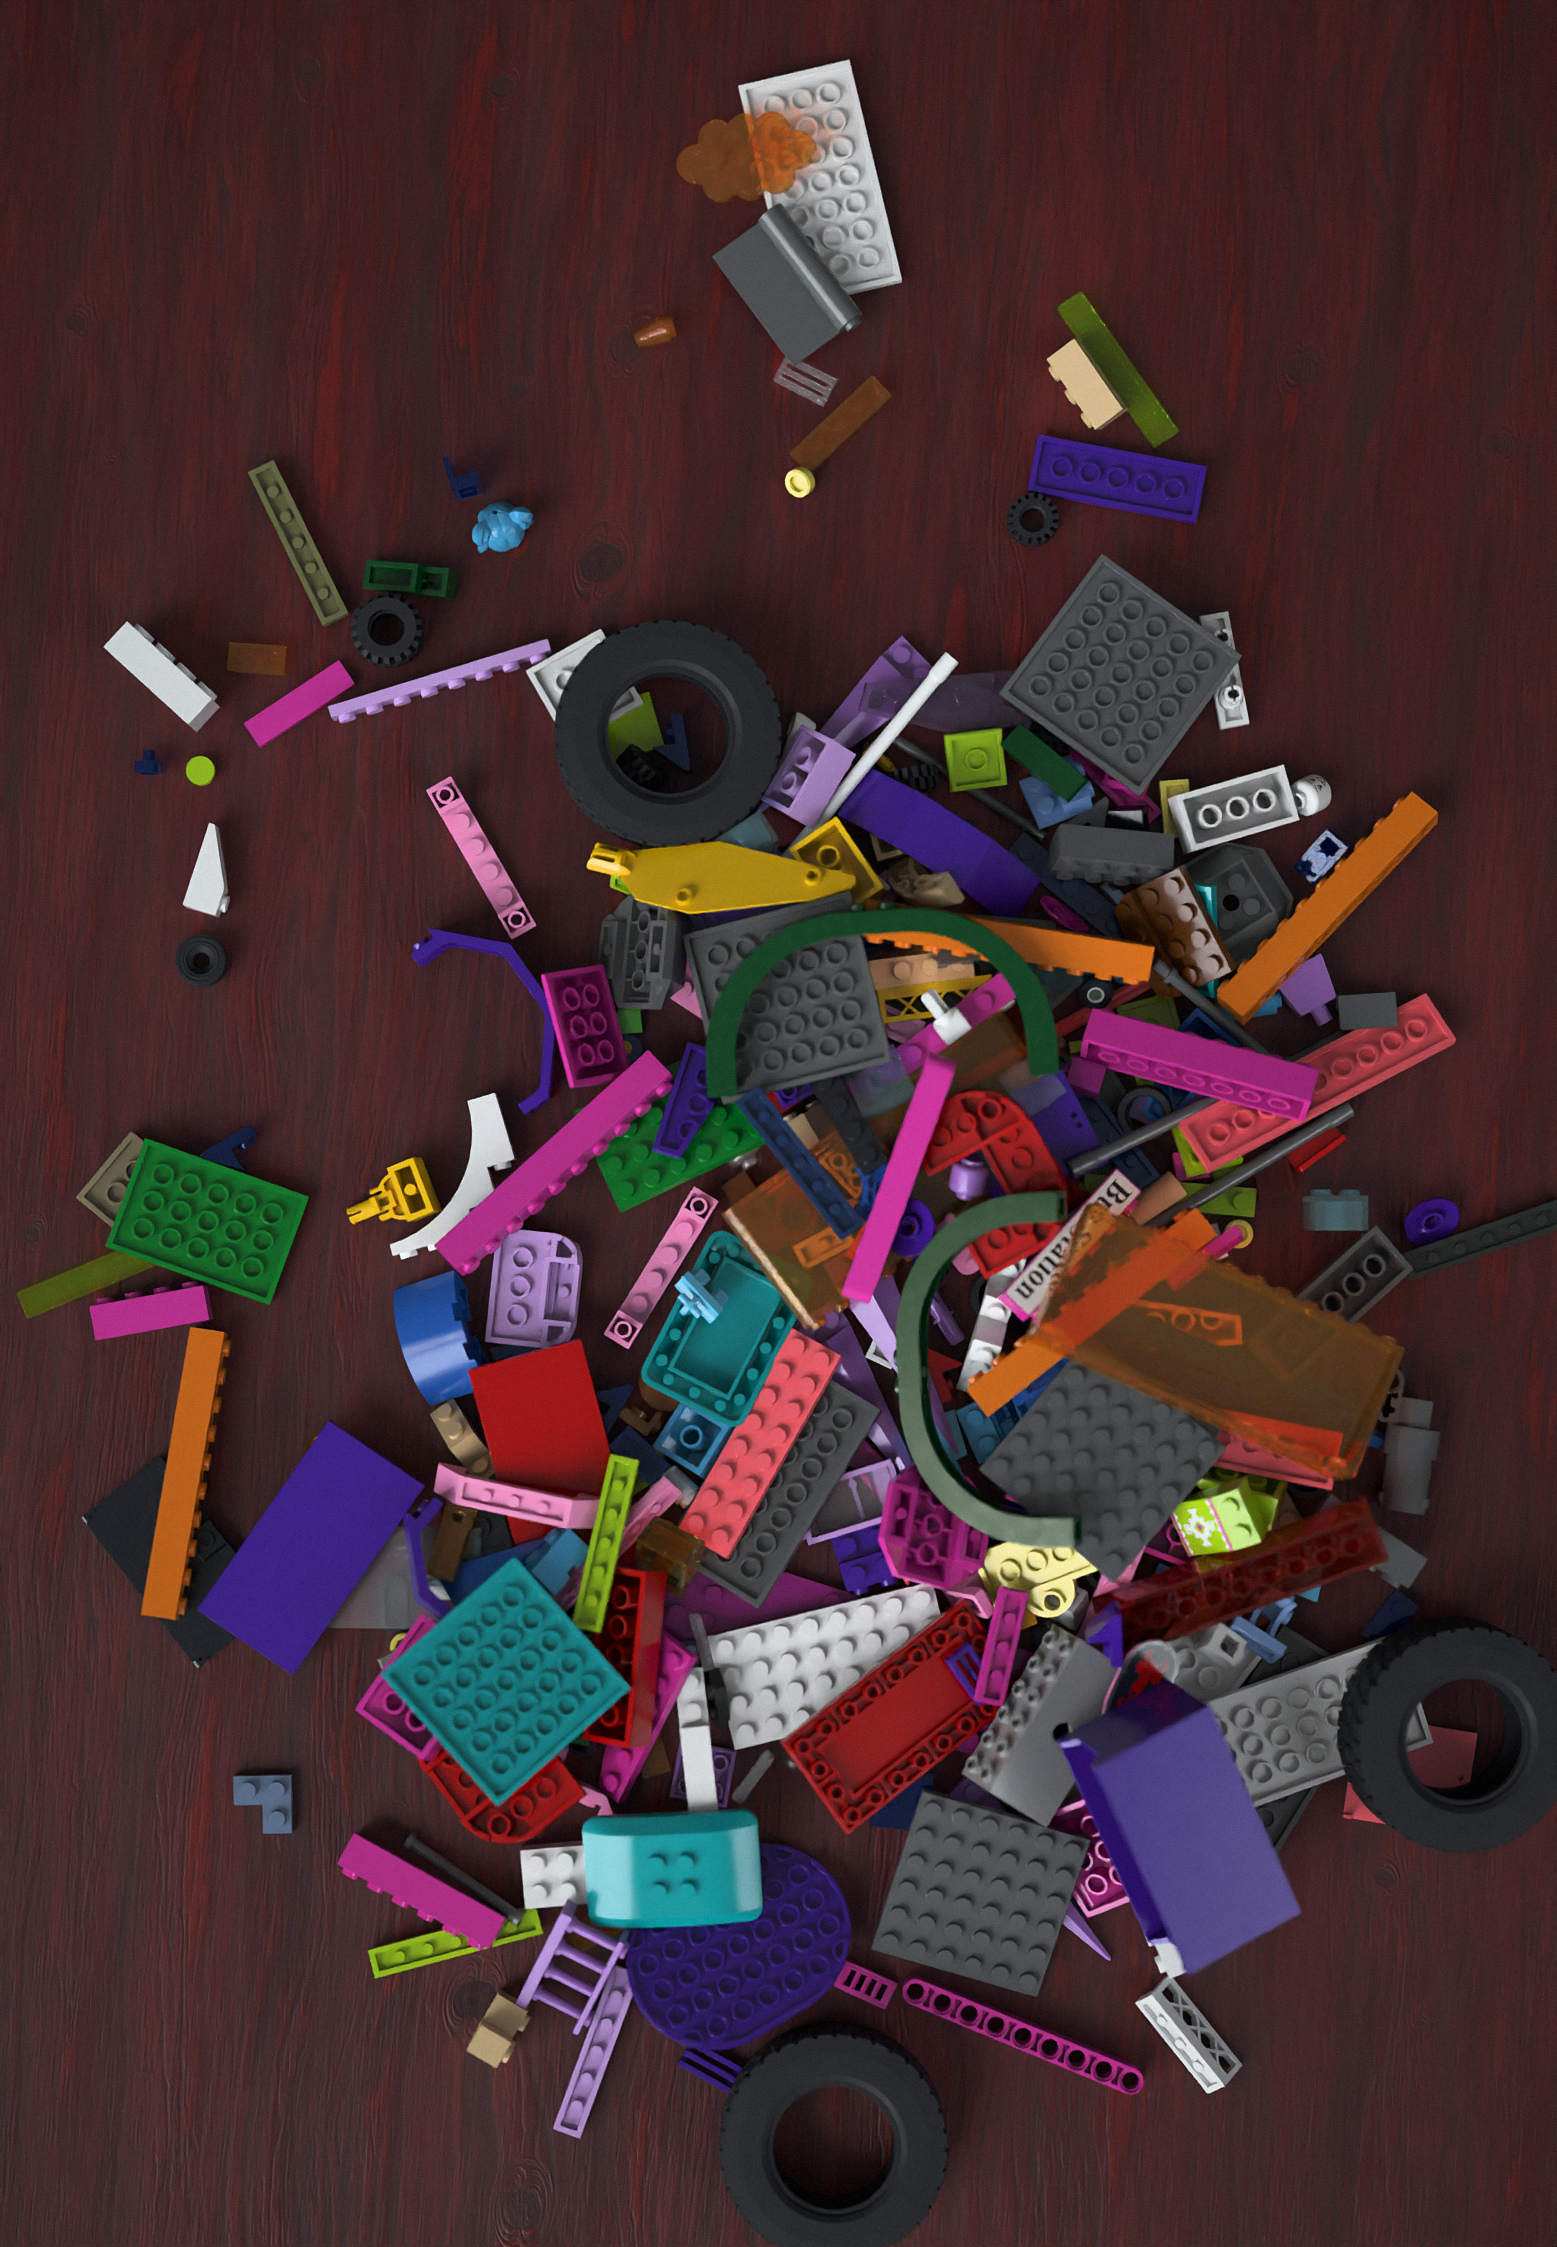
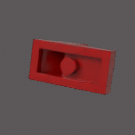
[928,1348,963,1404]

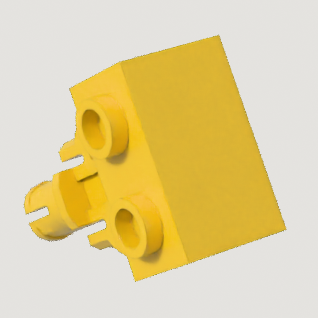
[346,1157,442,1224]

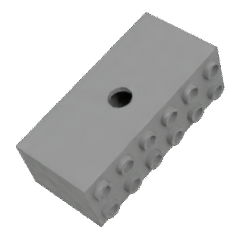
[961,1624,1120,1828]

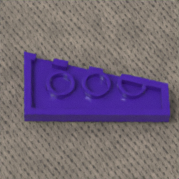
[652,1042,720,1160]

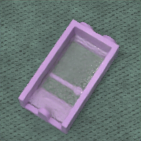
[804,1457,897,1545]

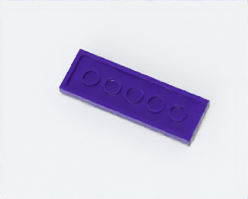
[1027,434,1207,524]

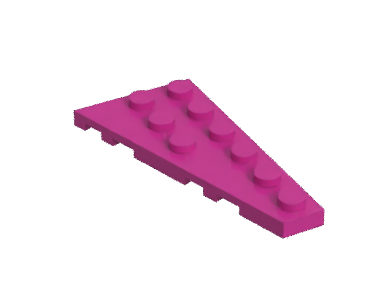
[598,1628,698,1803]

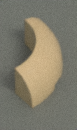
[888,856,965,908]

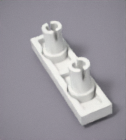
[1199,611,1249,730]

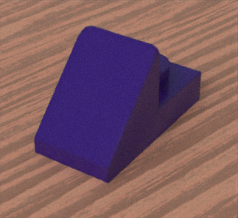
[1084,1601,1123,1668]

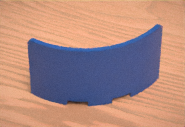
[393,1270,491,1405]

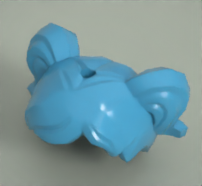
[472,501,534,553]

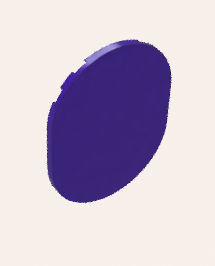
[626,1843,851,2050]

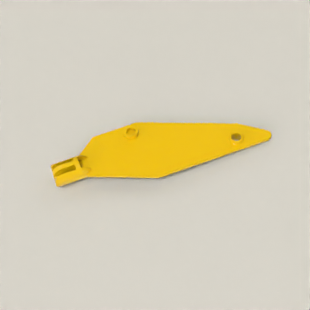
[587,841,856,914]

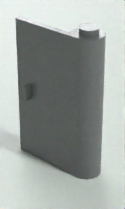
[712,203,863,367]

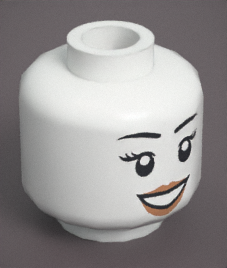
[1290,774,1332,816]

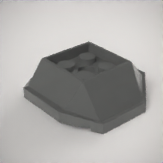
[1185,842,1294,967]
[597,894,690,1010]

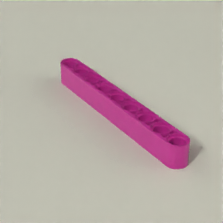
[841,1052,957,1304]
[902,1974,1144,2094]

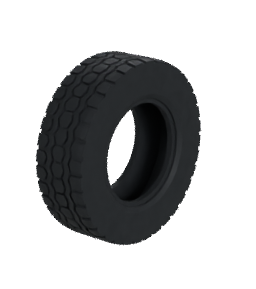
[553,619,782,848]
[1337,1616,1557,1853]
[719,2021,948,2247]

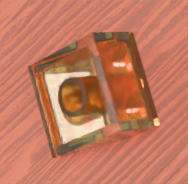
[633,1515,705,1600]

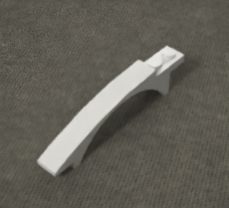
[677,1667,718,1811]

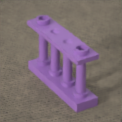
[515,1899,630,2035]

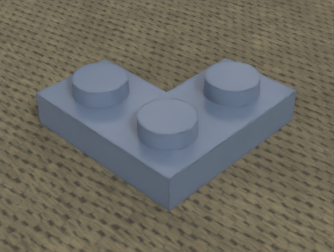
[233,1774,293,1834]

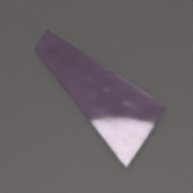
[858,669,1032,741]

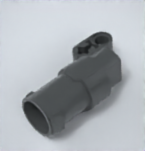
[1374,1368,1442,1515]

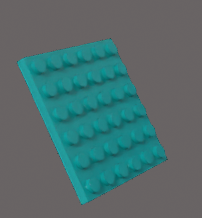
[380,1556,631,1807]

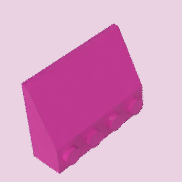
[541,964,630,1088]
[355,1613,443,1762]
[1032,1791,1129,1918]

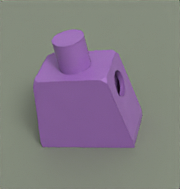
[1278,953,1336,1027]

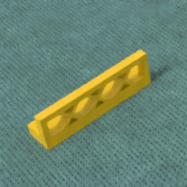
[876,974,992,1024]

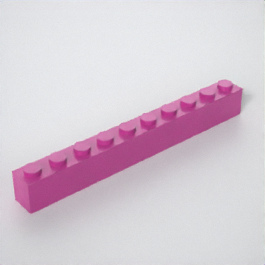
[434,1050,675,1277]

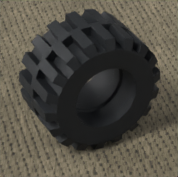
[351,592,425,669]

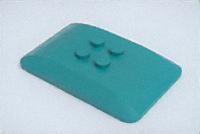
[641,1231,812,1427]
[582,1809,763,1928]

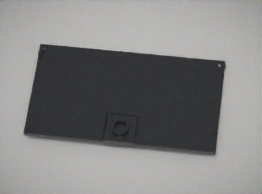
[81,1456,237,1668]

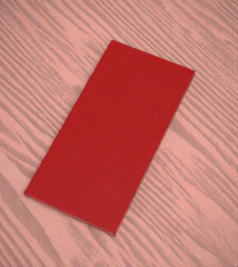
[467,1338,639,1574]
[780,1598,1019,1835]

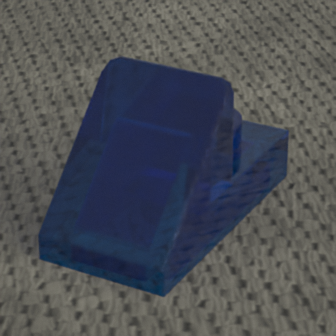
[653,713,692,774]
[1292,827,1350,886]
[201,1125,260,1170]
[595,1383,635,1437]

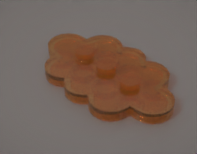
[677,111,817,203]

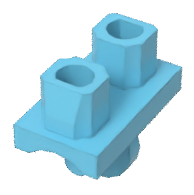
[675,1268,729,1324]

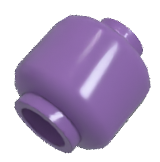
[949,1155,990,1201]

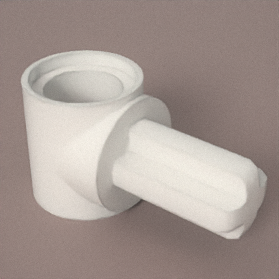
[921,989,972,1046]

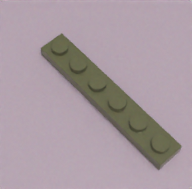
[248,460,349,627]

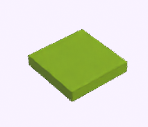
[943,727,1007,792]

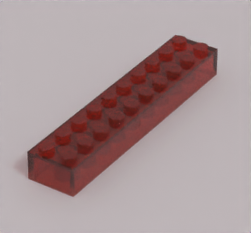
[1091,1496,1390,1659]

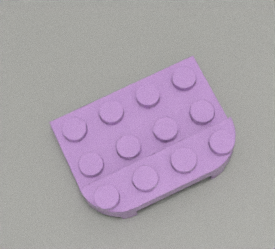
[485,1230,583,1348]

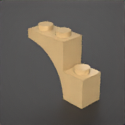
[430,1399,497,1481]

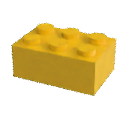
[789,816,888,904]

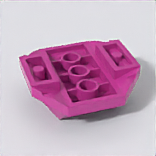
[878,1462,989,1590]

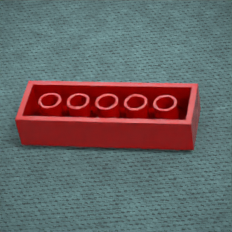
[583,1564,667,1748]

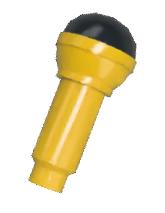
[859,739,897,772]

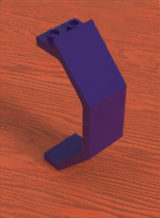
[837,768,1042,918]
[410,928,557,1116]
[403,1497,583,1632]

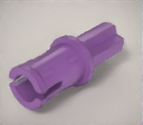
[930,1290,965,1346]

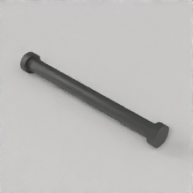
[403,1832,526,1926]

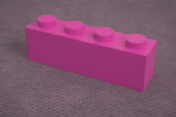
[89,1281,213,1340]

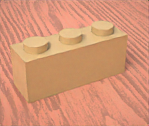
[1047,338,1128,430]

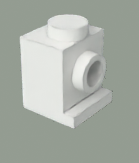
[1195,1622,1247,1669]

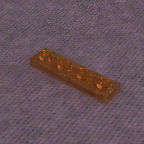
[789,375,892,473]

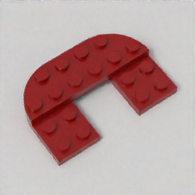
[901,1089,1069,1279]
[416,1746,587,1843]

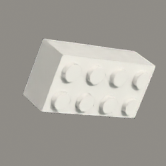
[104,622,220,732]
[1167,765,1299,854]
[520,1840,587,1909]

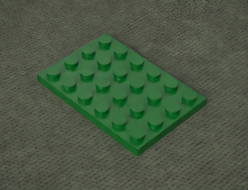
[573,1060,766,1213]
[105,1138,309,1305]

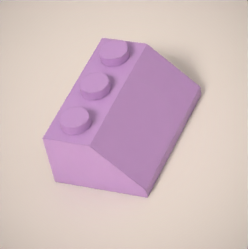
[761,724,856,829]

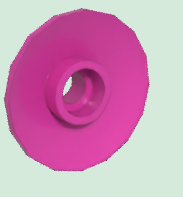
[1040,896,1089,933]

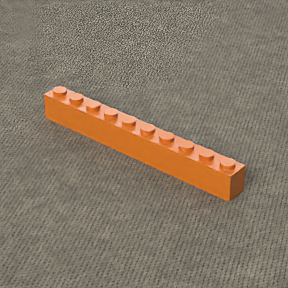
[1217,792,1438,1026]
[861,898,1155,985]
[966,1207,1218,1417]
[141,1327,231,1620]

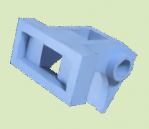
[1226,1585,1297,1664]

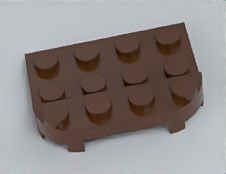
[1115,865,1237,998]

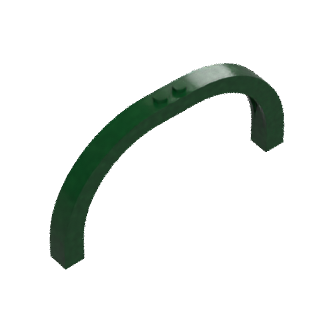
[706,901,1059,1098]
[893,1190,1083,1548]

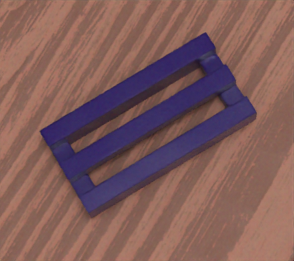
[944,1642,983,1706]
[678,2047,742,2093]

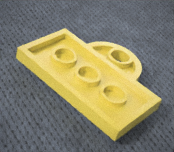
[978,1541,1097,1617]

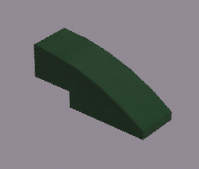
[363,560,458,601]
[1000,724,1088,803]

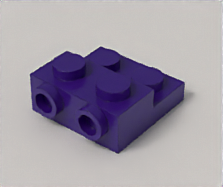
[831,1523,898,1596]

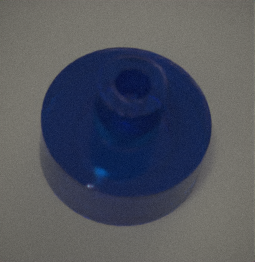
[134,750,163,775]

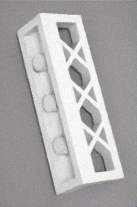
[1135,1975,1242,2094]

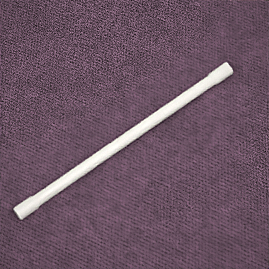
[782,652,959,860]

